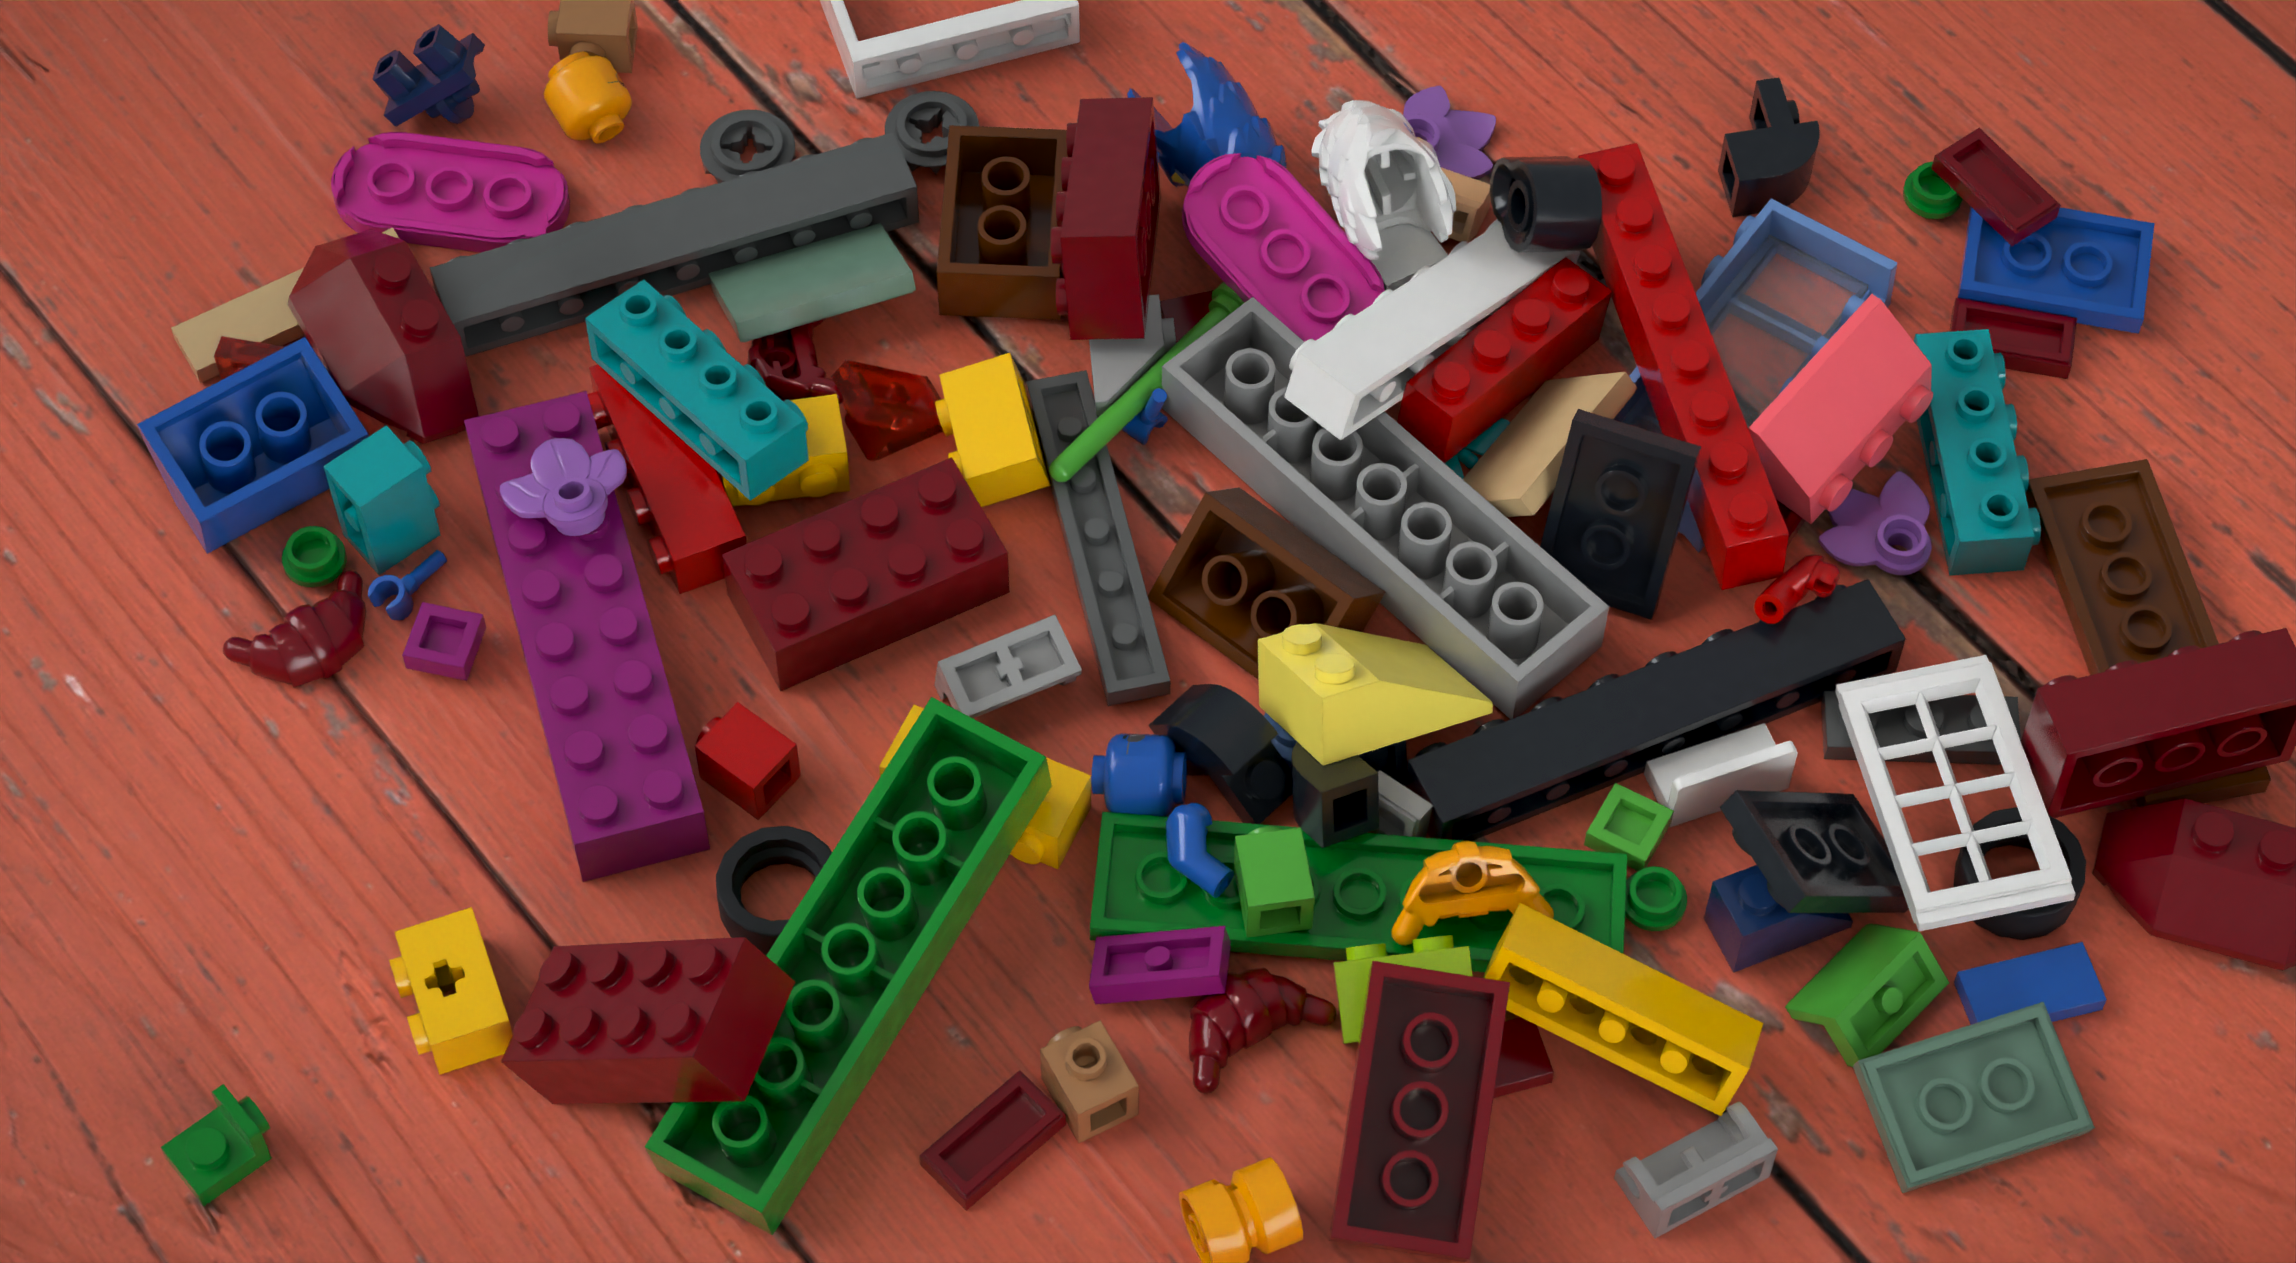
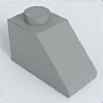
[1089,294,1176,416]

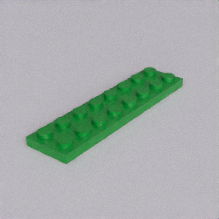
[1090,812,1627,972]

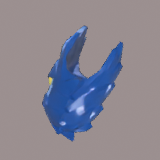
[1127,42,1287,187]

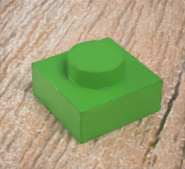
[1584,783,1674,871]

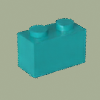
[323,425,441,575]

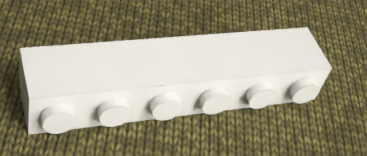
[1284,219,1581,440]

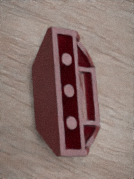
[288,229,479,444]
[2092,799,2296,971]

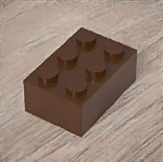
[937,125,1068,320]

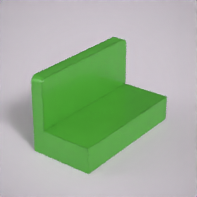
[1785,924,1949,1067]

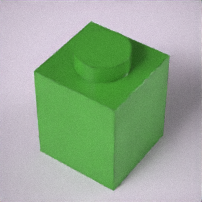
[1234,826,1315,938]

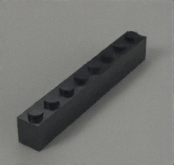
[1405,579,1906,841]

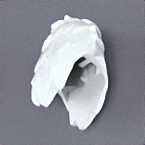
[1312,100,1456,260]

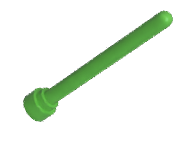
[1049,281,1244,482]

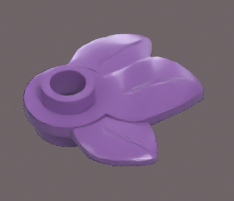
[1403,86,1496,180]
[500,438,627,536]
[1818,471,1932,575]

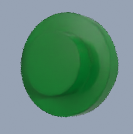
[1903,162,1963,219]
[282,526,347,588]
[1625,866,1687,931]

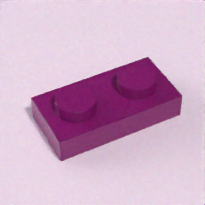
[1089,926,1231,1005]

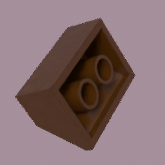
[1148,487,1385,680]

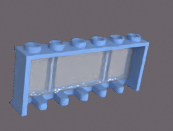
[1613,198,1897,553]

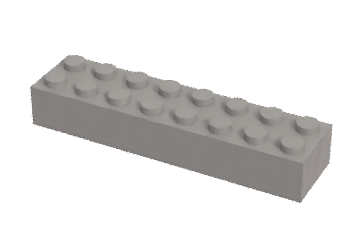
[1162,297,1609,720]

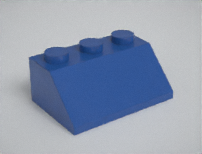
[137,337,369,554]

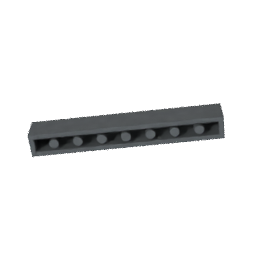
[430,132,919,357]

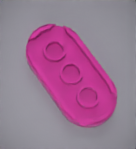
[331,132,570,252]
[1182,153,1385,342]

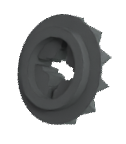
[885,91,979,175]
[700,110,796,183]

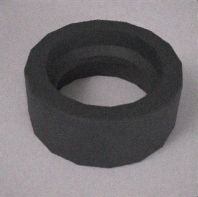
[1953,807,2086,940]
[716,826,832,955]

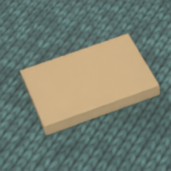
[1463,372,1637,517]

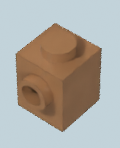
[548,0,638,73]
[1040,1020,1139,1143]

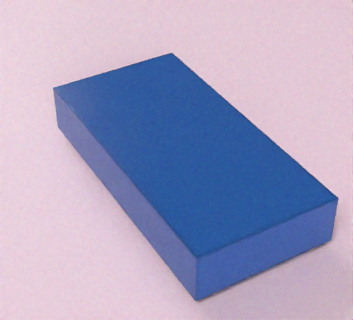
[1954,942,2107,1025]

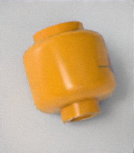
[543,51,632,144]

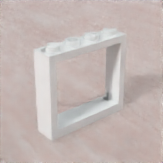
[820,0,1080,99]

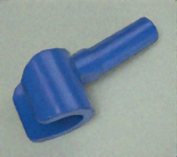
[1122,388,1168,445]
[368,550,447,620]

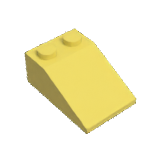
[1258,623,1493,766]

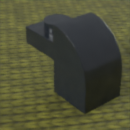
[1718,77,1820,217]
[1149,684,1293,824]
[1291,740,1407,848]

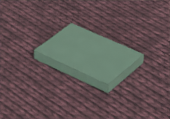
[708,223,916,343]
[1853,1002,2095,1193]

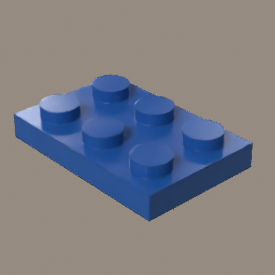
[1957,206,2155,334]

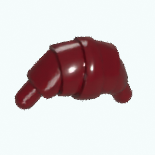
[747,318,847,404]
[223,570,366,688]
[1189,967,1337,1094]

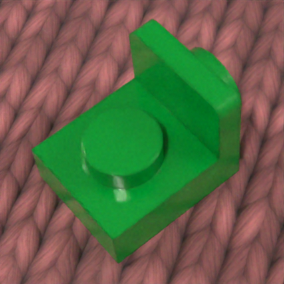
[161,1084,272,1207]

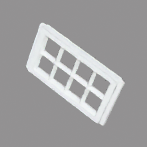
[1835,655,2075,932]

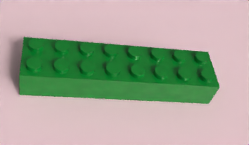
[645,697,1052,1235]

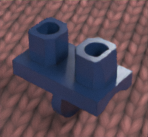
[372,24,485,127]

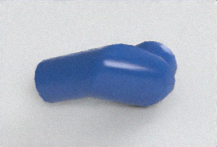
[1165,803,1234,898]

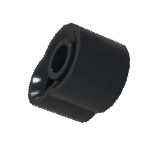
[1490,156,1602,253]

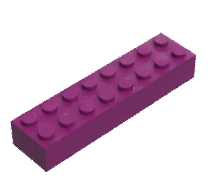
[464,391,710,882]

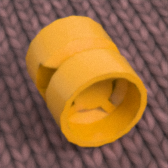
[1179,1157,1303,1263]

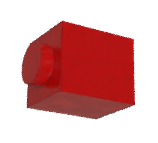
[694,702,801,820]

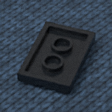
[1540,409,1701,620]
[1720,790,1909,913]

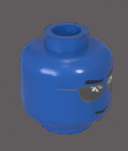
[1091,733,1187,817]

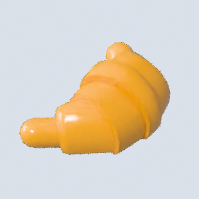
[1391,841,1554,946]

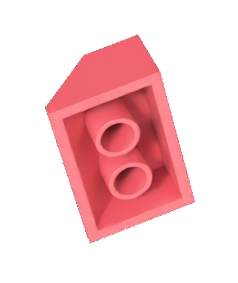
[1749,294,1933,524]

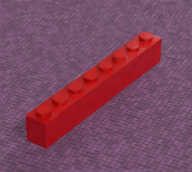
[1578,143,1789,590]

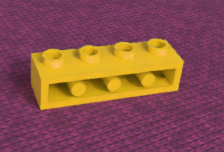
[1483,903,1764,1116]

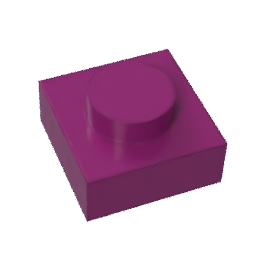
[402,602,486,681]

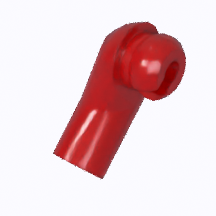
[1754,555,1840,624]

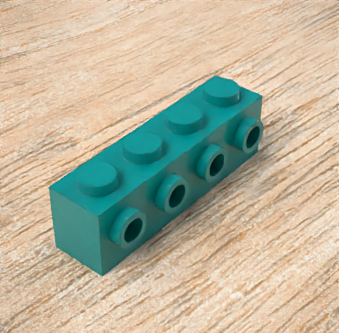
[585,279,809,501]
[1914,329,2041,576]

